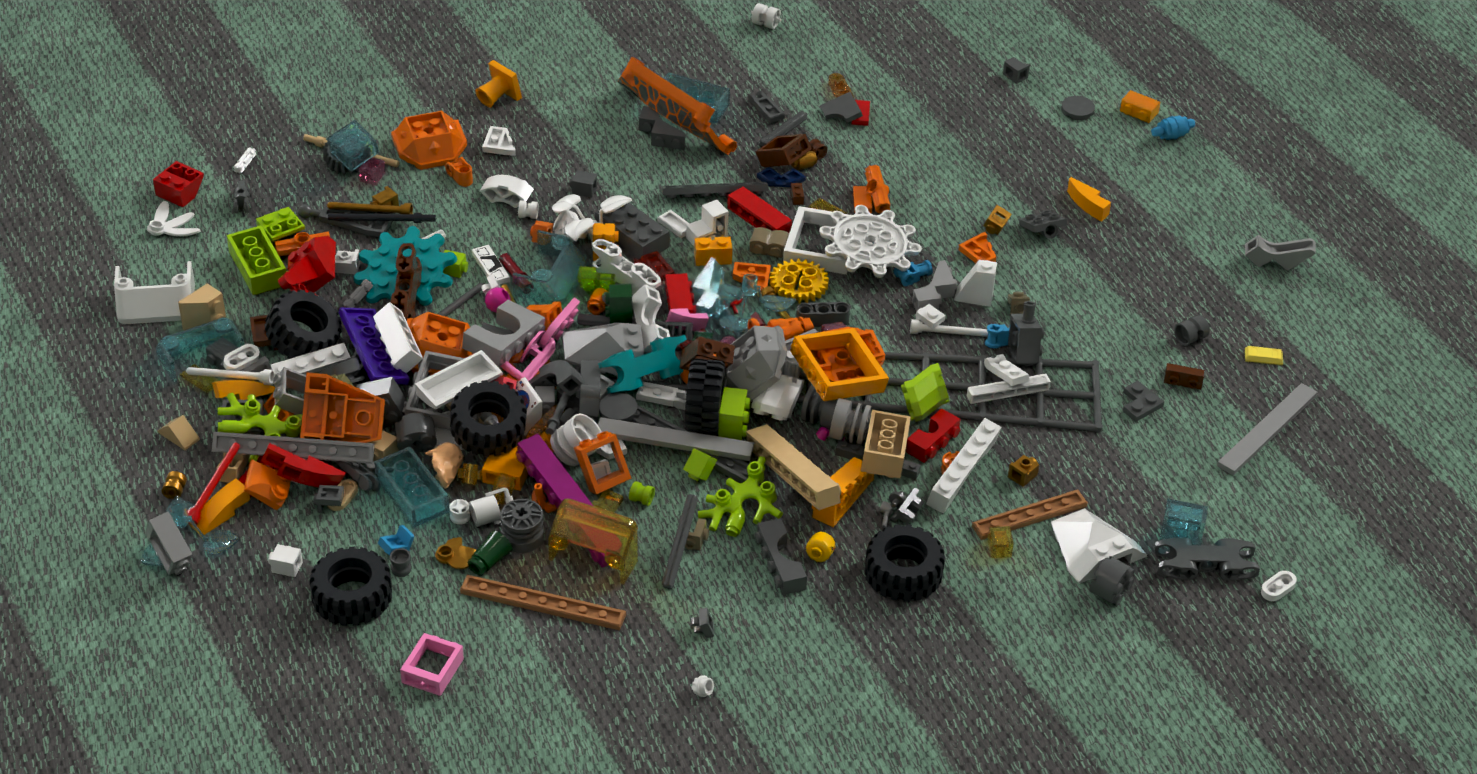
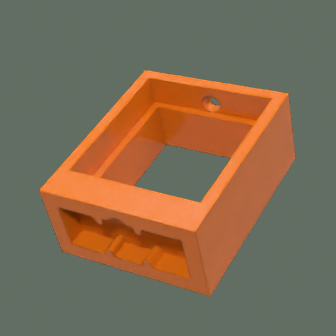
[574,431,632,494]

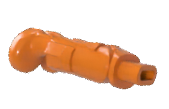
[748,317,814,341]

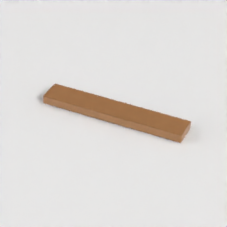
[972,489,1088,540]

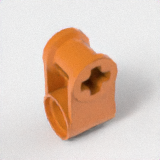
[445,157,473,187]

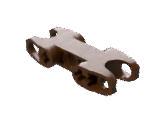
[390,243,422,321]

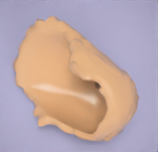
[425,442,464,489]

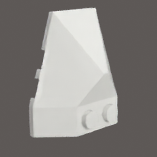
[1051,508,1147,584]

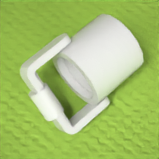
[469,488,513,527]

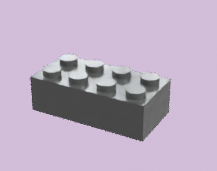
[595,203,670,263]

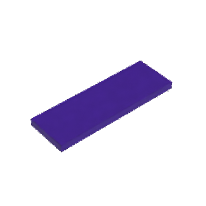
[338,307,410,385]

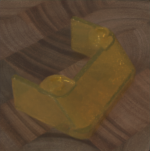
[548,498,638,584]

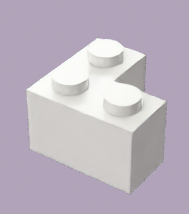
[686,200,729,246]

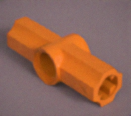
[865,165,890,214]
[274,231,330,257]

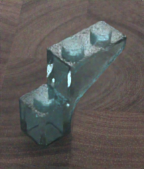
[691,258,729,320]

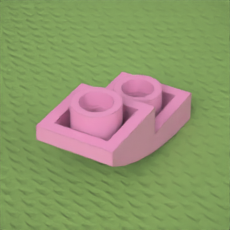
[666,308,709,331]

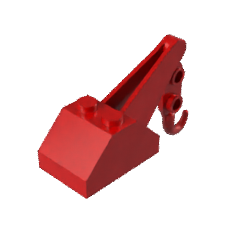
[278,236,336,296]

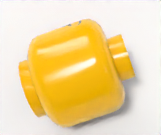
[806,532,835,562]

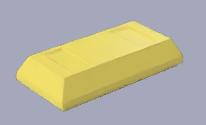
[1245,346,1283,365]

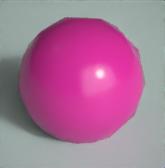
[485,287,511,313]

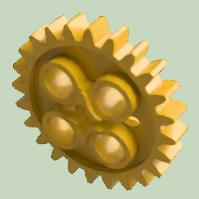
[769,258,829,304]

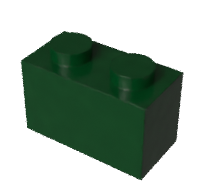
[605,284,632,324]

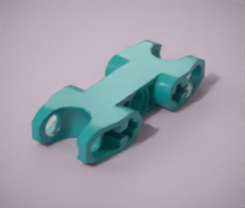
[598,335,687,394]

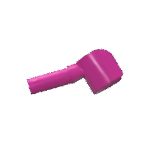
[816,427,845,441]

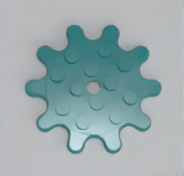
[354,226,457,306]

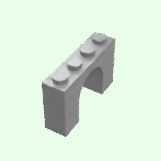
[462,300,545,367]

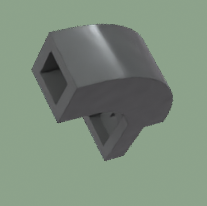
[528,360,584,396]

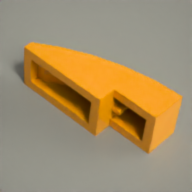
[1067,177,1111,222]
[212,380,275,400]
[189,478,250,536]

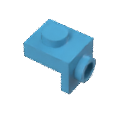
[378,525,414,555]

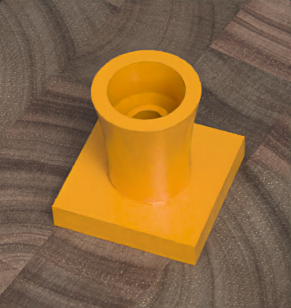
[475,60,522,108]

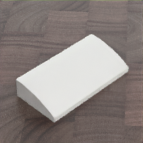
[415,350,503,409]

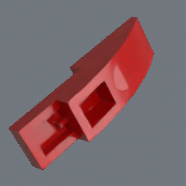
[261,443,346,487]

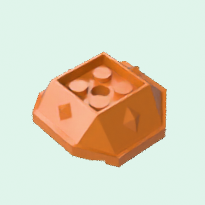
[391,111,467,170]
[407,312,473,375]
[810,327,886,382]

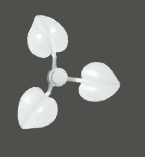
[552,194,632,242]

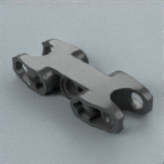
[1154,537,1260,580]

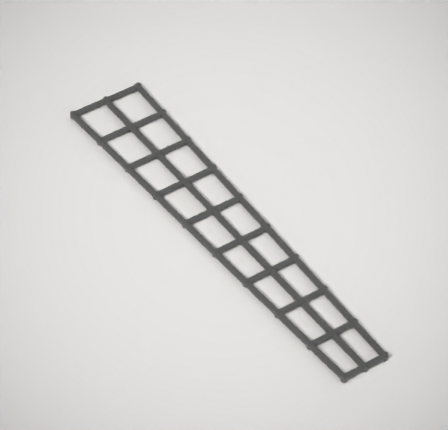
[607,343,1103,433]

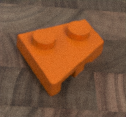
[958,232,996,264]
[733,262,771,291]

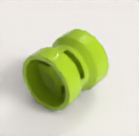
[629,481,655,506]

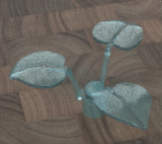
[715,274,796,332]
[140,496,239,566]

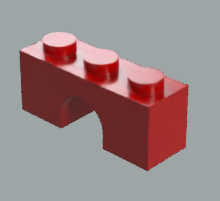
[905,408,960,463]

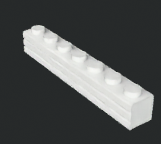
[967,374,1051,404]

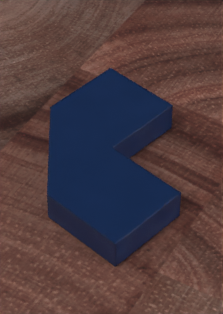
[757,167,806,187]

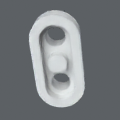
[223,344,260,371]
[1261,571,1297,601]

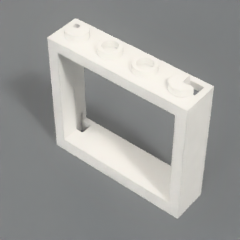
[783,206,852,275]

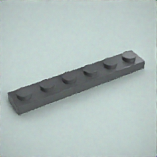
[662,182,768,198]

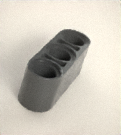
[796,302,850,327]

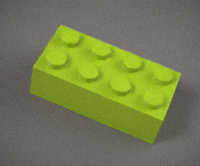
[227,225,286,295]

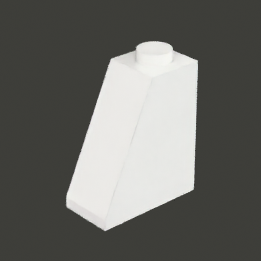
[954,260,997,307]

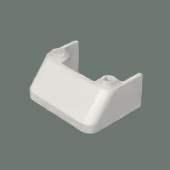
[114,261,195,324]

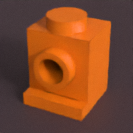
[530,220,554,244]

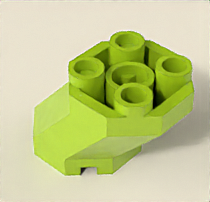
[901,363,950,422]

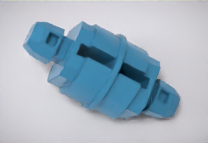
[1151,115,1195,140]

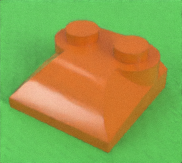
[244,460,291,510]

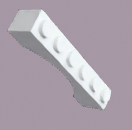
[926,418,1002,514]

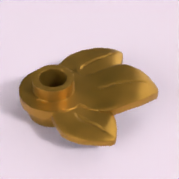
[435,537,476,569]

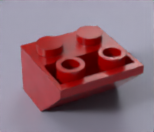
[153,161,204,207]

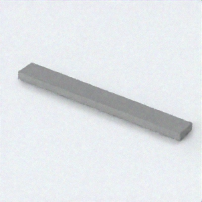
[1217,383,1318,476]
[598,417,754,461]
[212,432,375,464]

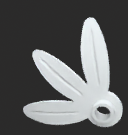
[147,201,201,236]

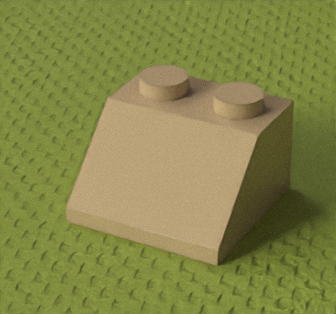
[178,283,227,331]

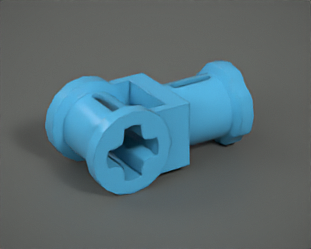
[893,260,933,287]
[985,324,1009,348]

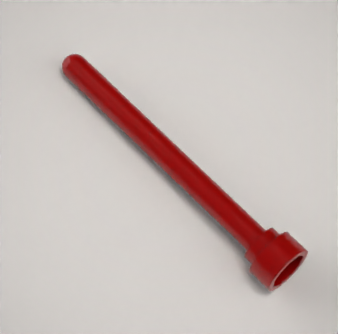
[183,443,240,526]

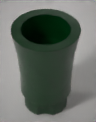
[467,531,512,576]

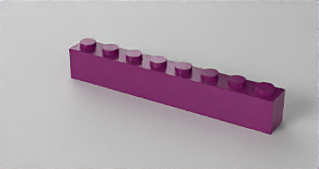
[516,434,625,568]

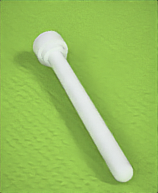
[910,319,988,337]
[186,367,275,385]

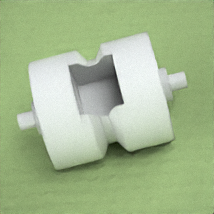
[751,3,781,29]

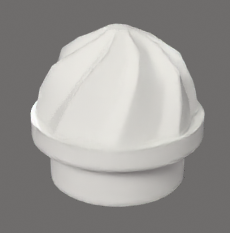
[691,675,714,697]

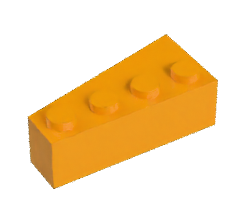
[812,457,874,527]

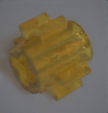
[458,463,482,485]

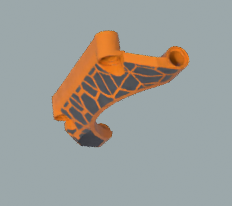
[618,57,737,155]

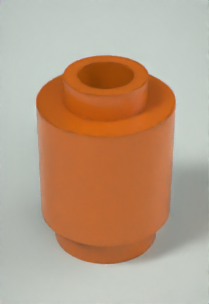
[587,288,608,315]

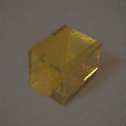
[987,526,1014,558]

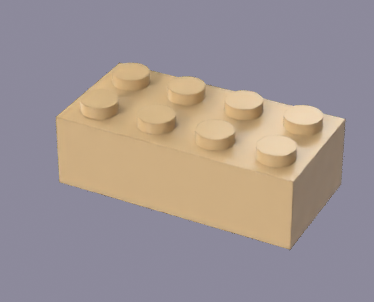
[861,410,911,478]

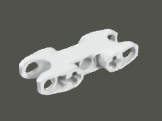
[592,239,661,295]

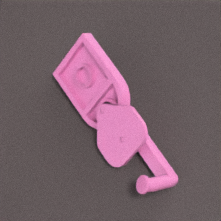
[500,297,580,381]

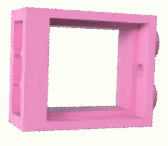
[400,633,464,696]

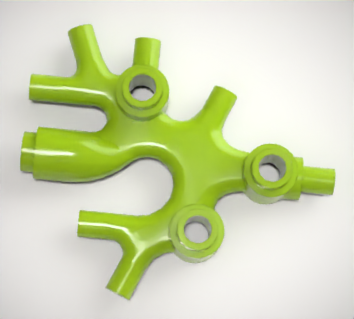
[217,393,302,462]
[698,456,783,537]

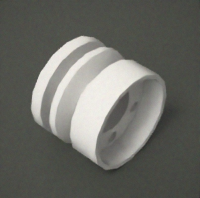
[550,413,602,466]

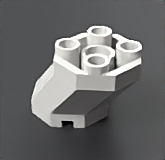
[751,374,804,421]

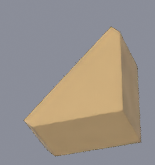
[158,415,200,450]

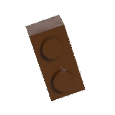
[790,183,804,205]

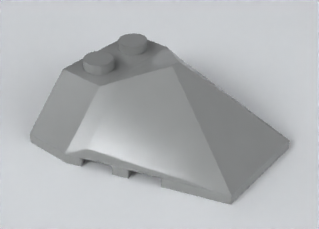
[562,323,644,379]

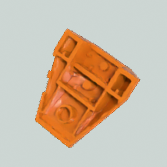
[300,372,385,443]

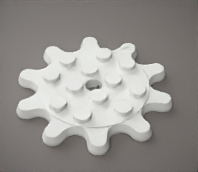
[819,205,922,278]

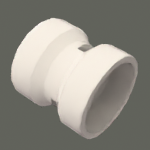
[518,200,539,219]

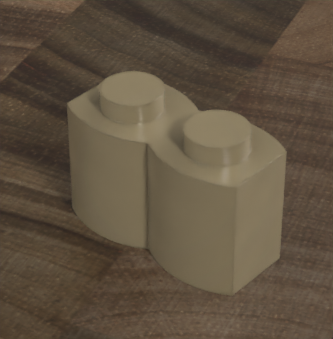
[750,227,789,258]

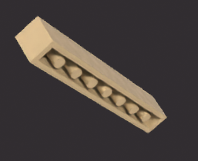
[746,424,841,510]

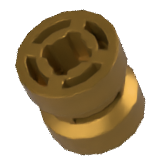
[161,471,187,499]

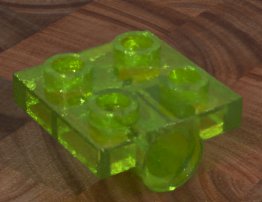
[577,266,617,292]

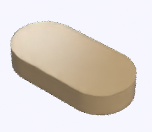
[327,479,358,511]

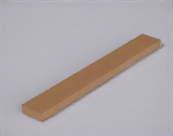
[460,575,626,630]

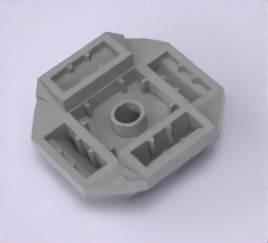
[724,325,787,402]

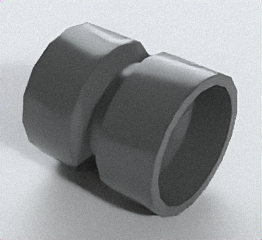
[1174,315,1210,346]

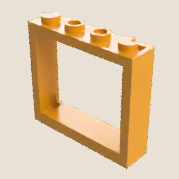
[790,328,889,401]

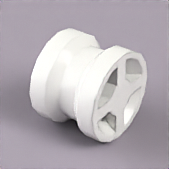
[449,499,470,524]

